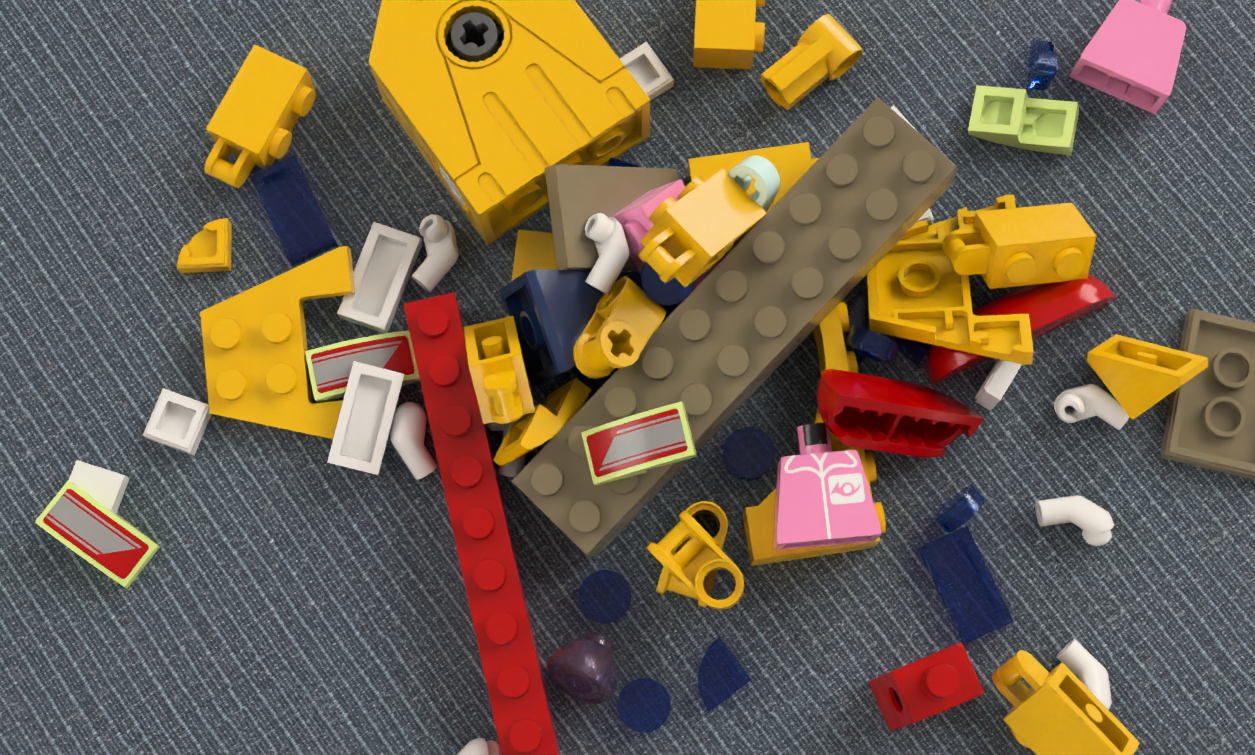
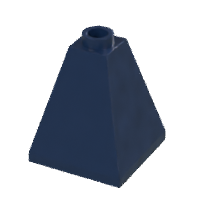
[499,269,655,386]

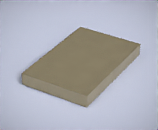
[545,164,679,271]
[1160,308,1255,480]

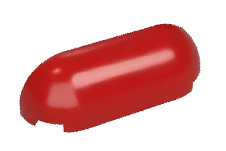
[927,274,1116,386]
[817,369,984,458]

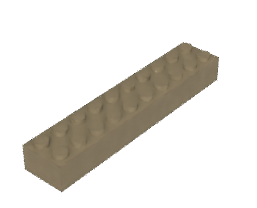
[512,97,957,558]

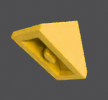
[1087,334,1208,420]

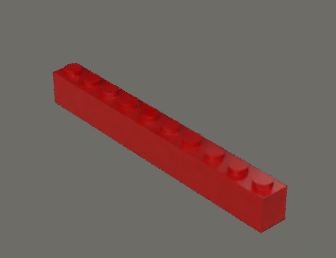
[403,292,561,755]

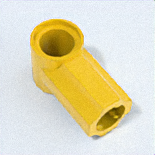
[760,14,863,110]

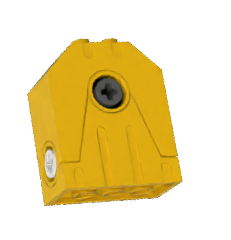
[369,0,650,246]

